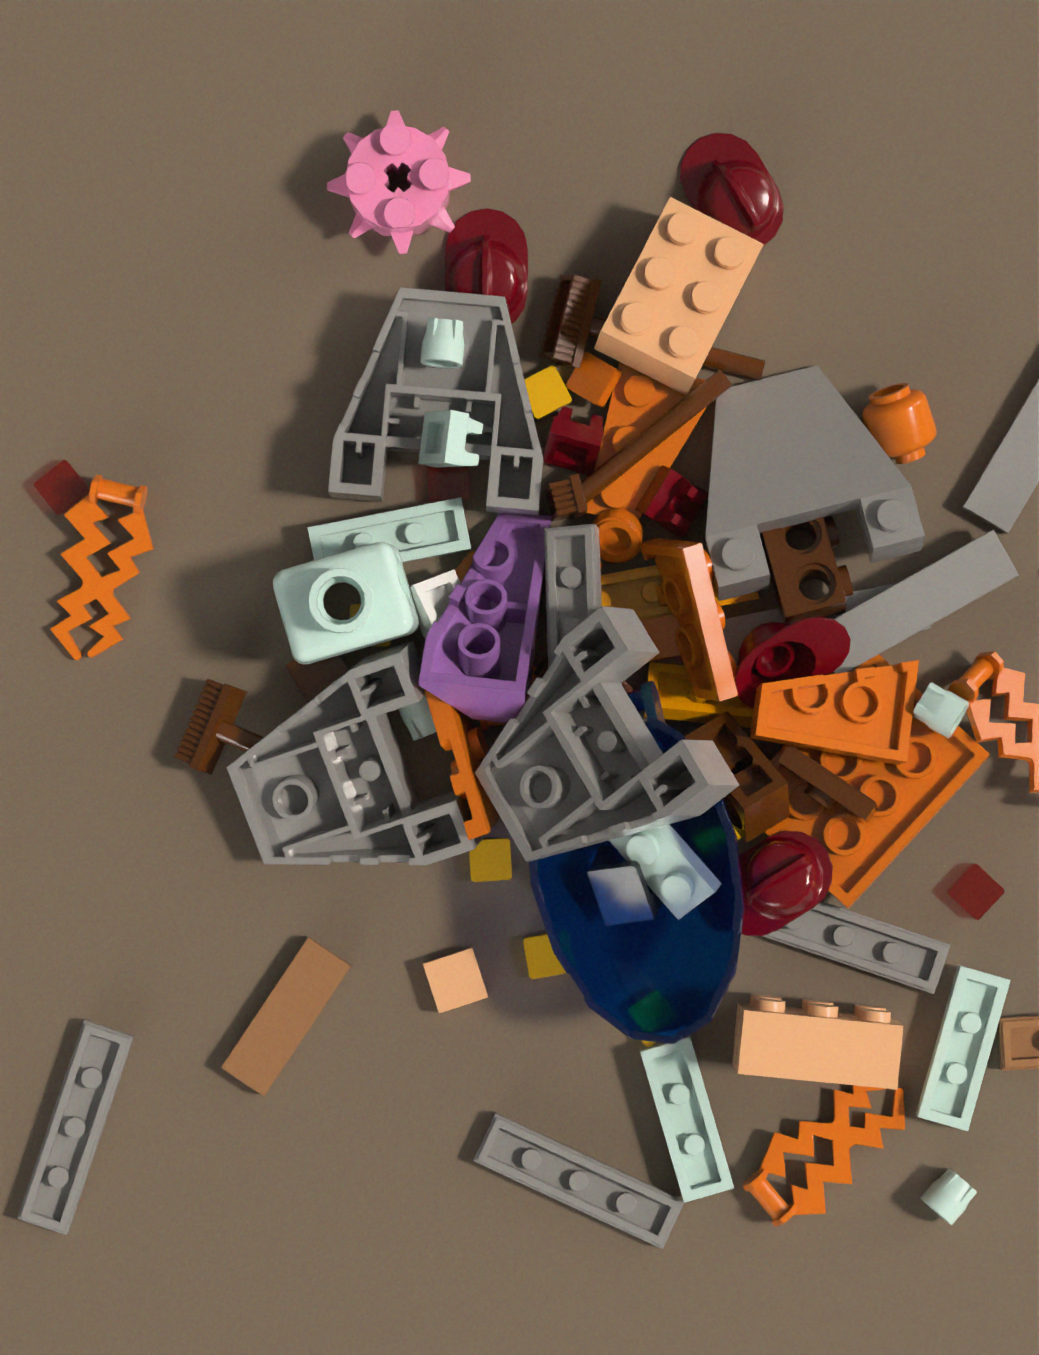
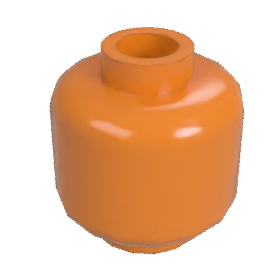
[862,383,937,464]

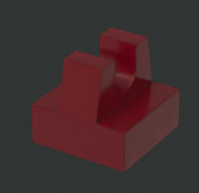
[543,406,604,475]
[635,465,709,538]

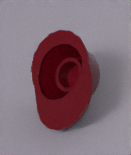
[680,133,784,246]
[445,208,528,324]
[735,616,851,708]
[715,831,833,936]

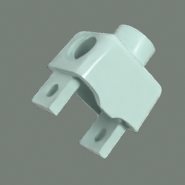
[273,542,419,665]

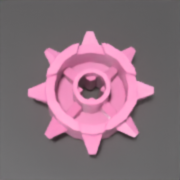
[327,110,471,254]

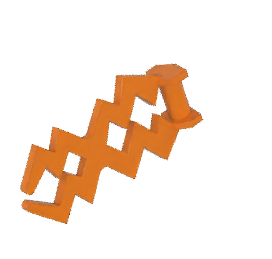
[50,474,154,660]
[947,651,1039,793]
[742,1085,905,1227]

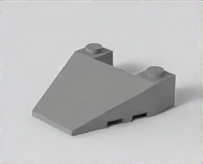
[328,287,543,516]
[705,365,925,601]
[475,606,739,861]
[226,640,485,865]

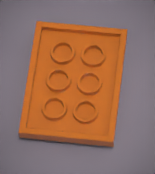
[764,654,990,910]

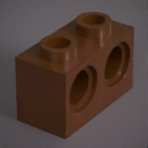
[760,516,853,624]
[684,711,789,843]

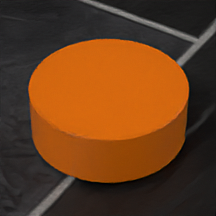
[593,508,643,563]

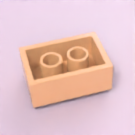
[594,197,764,396]
[732,994,903,1090]

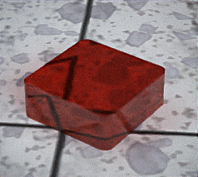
[34,460,90,516]
[426,466,471,502]
[947,863,1004,920]

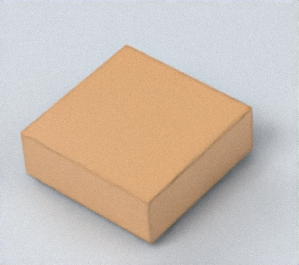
[423,947,489,1014]

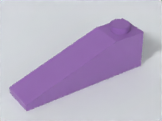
[419,513,552,723]

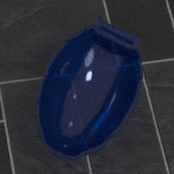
[529,681,745,1044]

